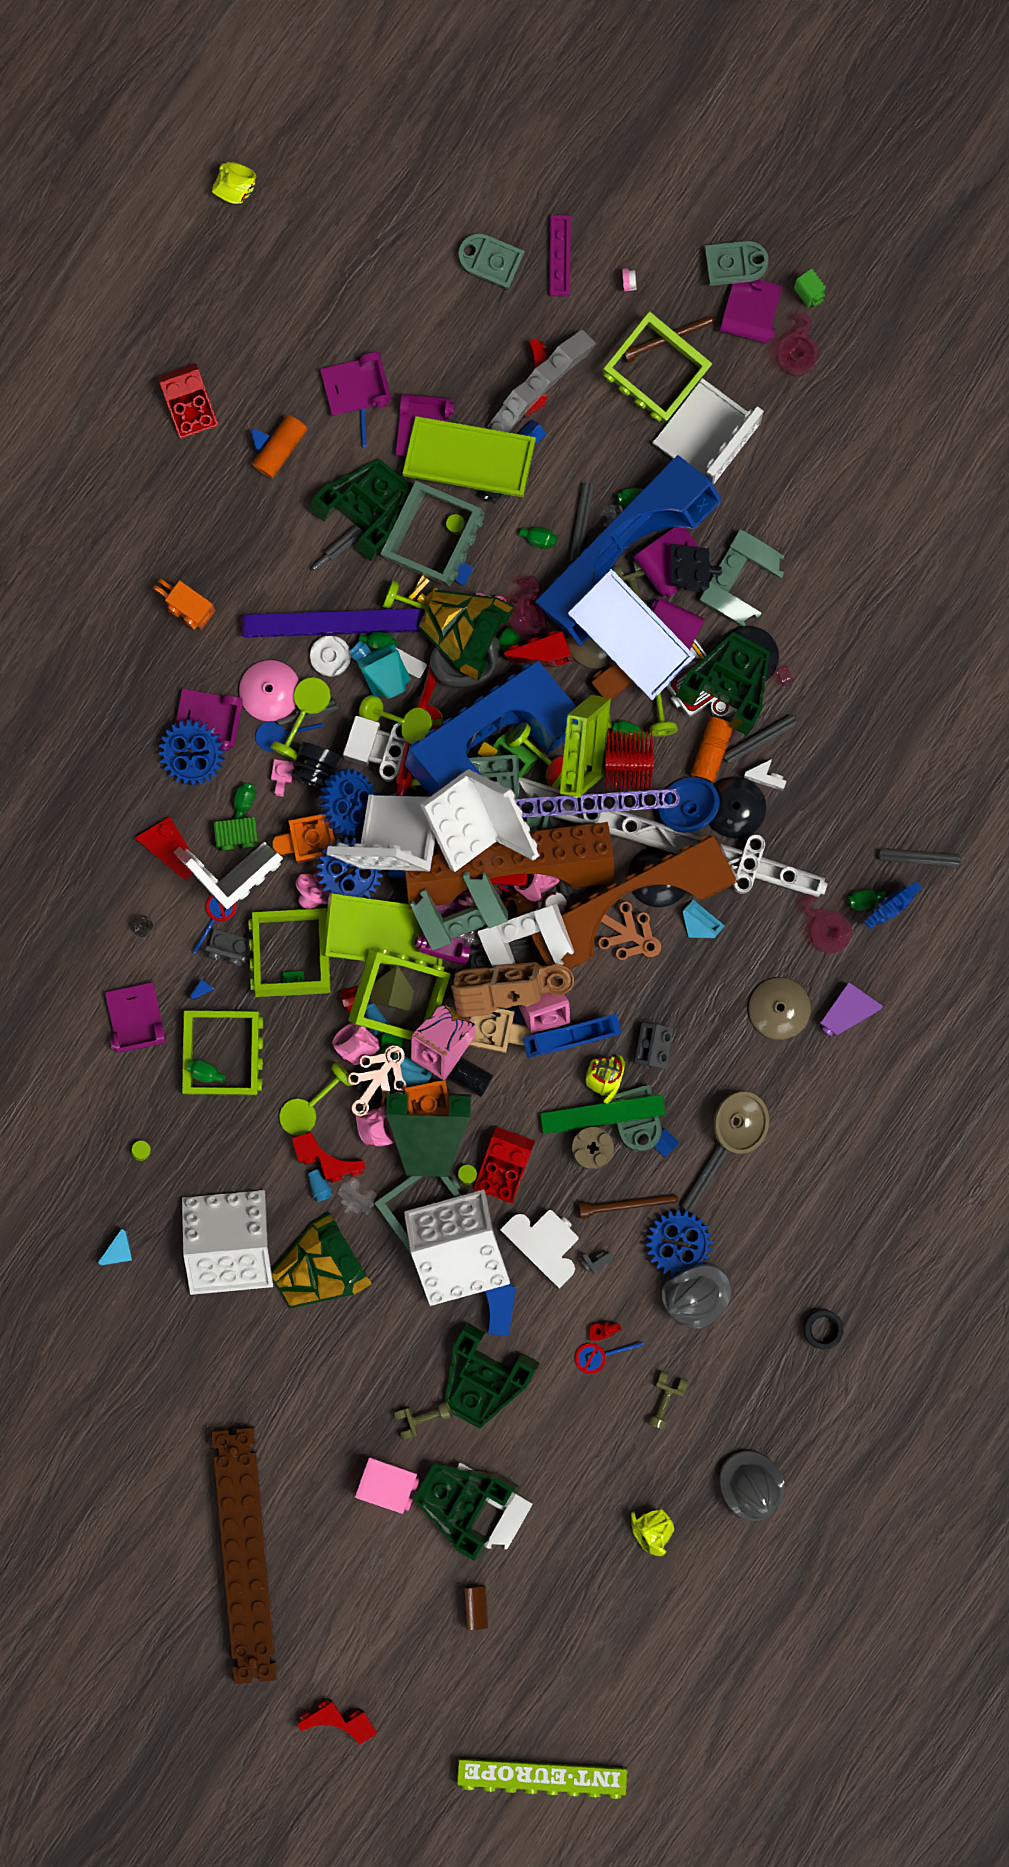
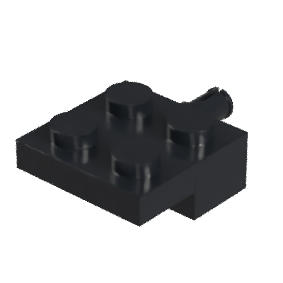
[668,544,722,592]

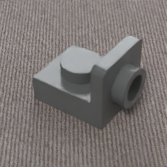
[581,1251,615,1273]

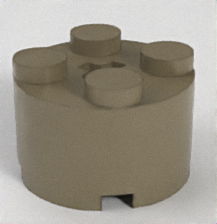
[572,1127,614,1169]

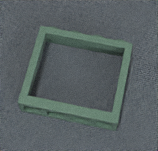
[381,481,485,587]
[375,1176,466,1255]

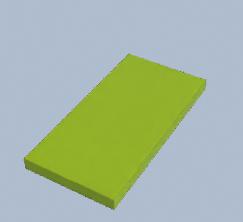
[403,416,536,497]
[322,894,443,967]

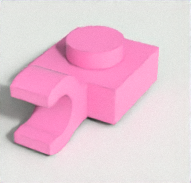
[271,759,295,797]

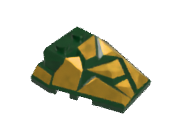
[417,590,515,681]
[271,1213,372,1309]

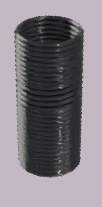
[447,1057,493,1097]

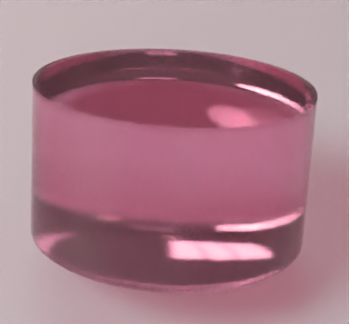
[777,665,794,686]

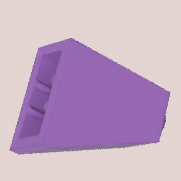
[819,983,883,1036]

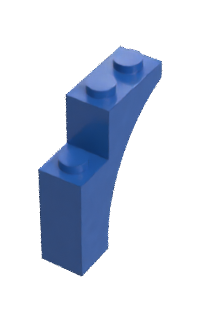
[522,1014,622,1058]
[485,1282,516,1337]

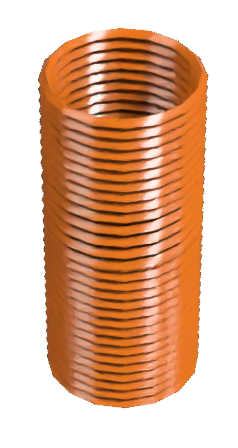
[252,414,308,478]
[690,717,733,783]

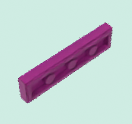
[550,215,571,297]

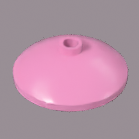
[239,660,300,722]

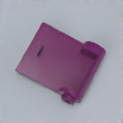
[720,280,783,343]
[320,352,392,416]
[396,393,454,456]
[633,527,710,598]
[650,598,705,650]
[176,689,243,751]
[414,899,471,965]
[105,982,166,1053]

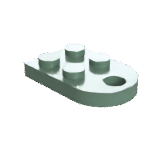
[459,234,525,290]
[705,241,768,286]
[611,1084,662,1151]

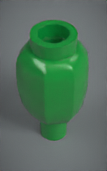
[617,488,643,507]
[519,527,558,549]
[498,619,523,655]
[359,632,397,651]
[611,720,649,742]
[234,782,256,819]
[847,889,886,911]
[187,1060,226,1083]

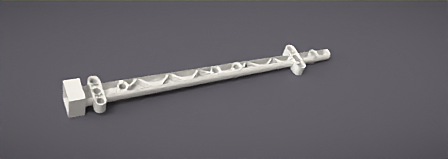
[343,716,828,897]

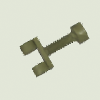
[613,561,649,607]
[648,1371,689,1430]
[394,1401,452,1440]

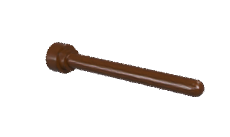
[623,316,715,363]
[578,1195,678,1219]

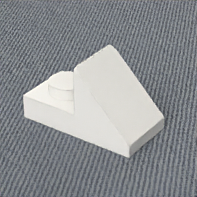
[744,759,786,791]

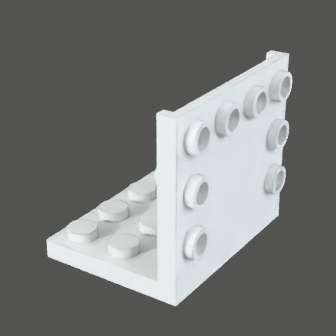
[653,378,764,485]
[420,769,539,872]
[327,794,435,871]
[174,841,283,909]
[182,1190,273,1295]
[404,1190,510,1306]

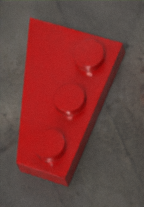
[135,817,194,880]

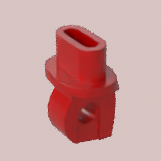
[589,1321,622,1341]

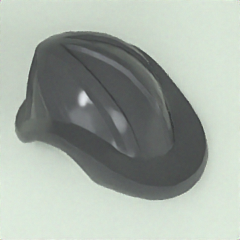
[430,637,500,687]
[662,1264,732,1328]
[719,1450,785,1521]

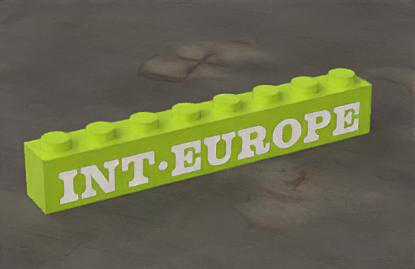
[458,1758,627,1799]

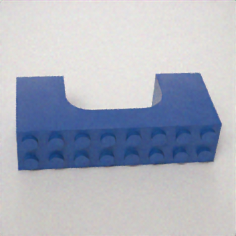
[405,661,578,797]

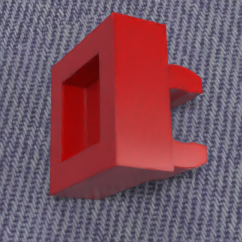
[341,987,358,1012]

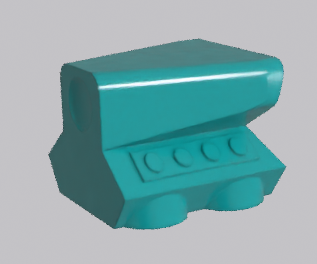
[357,644,411,699]

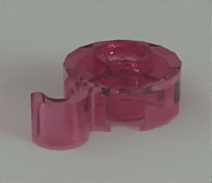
[777,313,818,376]
[509,576,545,637]
[804,897,852,954]

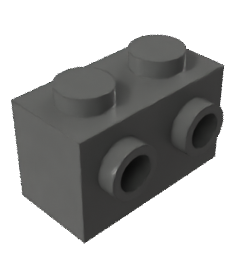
[635,1023,673,1069]

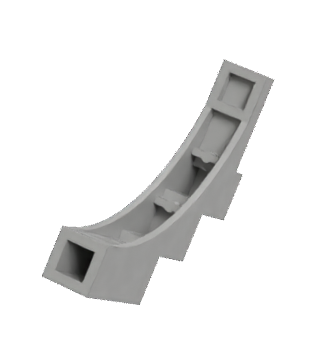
[487,330,597,433]

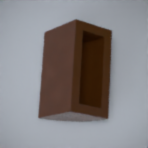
[465,1586,489,1631]

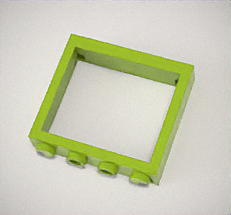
[601,311,712,422]
[560,695,611,798]
[249,908,331,997]
[348,948,451,1040]
[182,1011,263,1095]

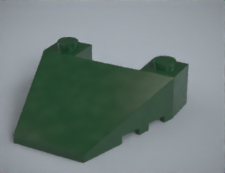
[309,459,411,561]
[675,632,770,736]
[386,1092,472,1177]
[445,1323,540,1429]
[413,1463,520,1561]

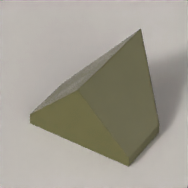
[369,965,414,1011]

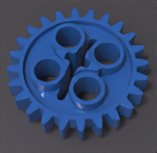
[159,718,226,786]
[319,769,376,836]
[315,838,383,899]
[864,881,922,930]
[646,1210,713,1277]

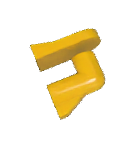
[407,575,438,606]

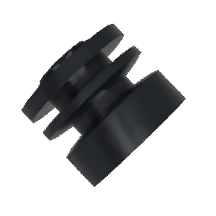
[289,741,342,789]

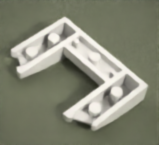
[478,903,574,968]
[458,1462,533,1549]

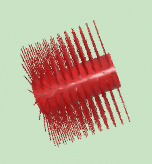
[605,729,654,792]

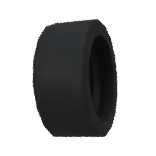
[356,1063,395,1102]
[804,1310,844,1349]

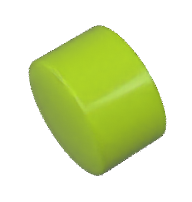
[446,514,466,535]
[131,1141,151,1161]
[457,1165,477,1185]

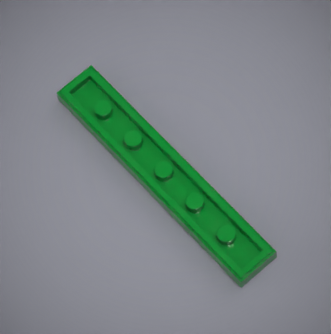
[541,1094,666,1135]

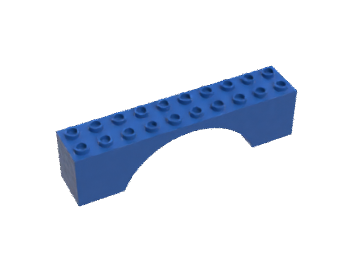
[535,455,722,647]

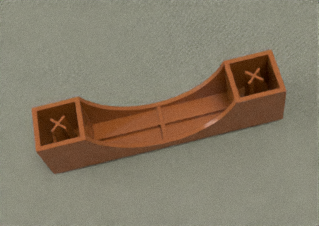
[404,822,614,909]
[531,835,740,977]

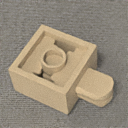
[469,1008,531,1054]

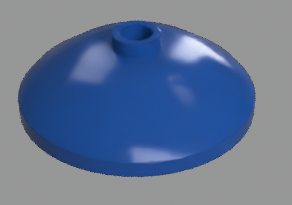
[659,777,720,833]

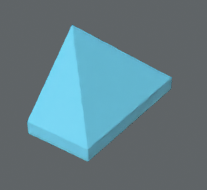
[683,900,725,938]
[390,1054,432,1090]
[98,1229,132,1265]

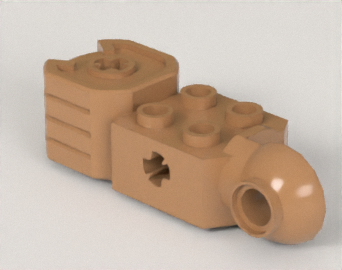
[452,962,574,1017]

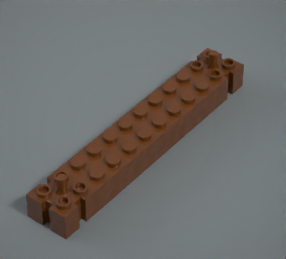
[212,1427,278,1684]

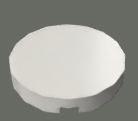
[310,636,351,677]

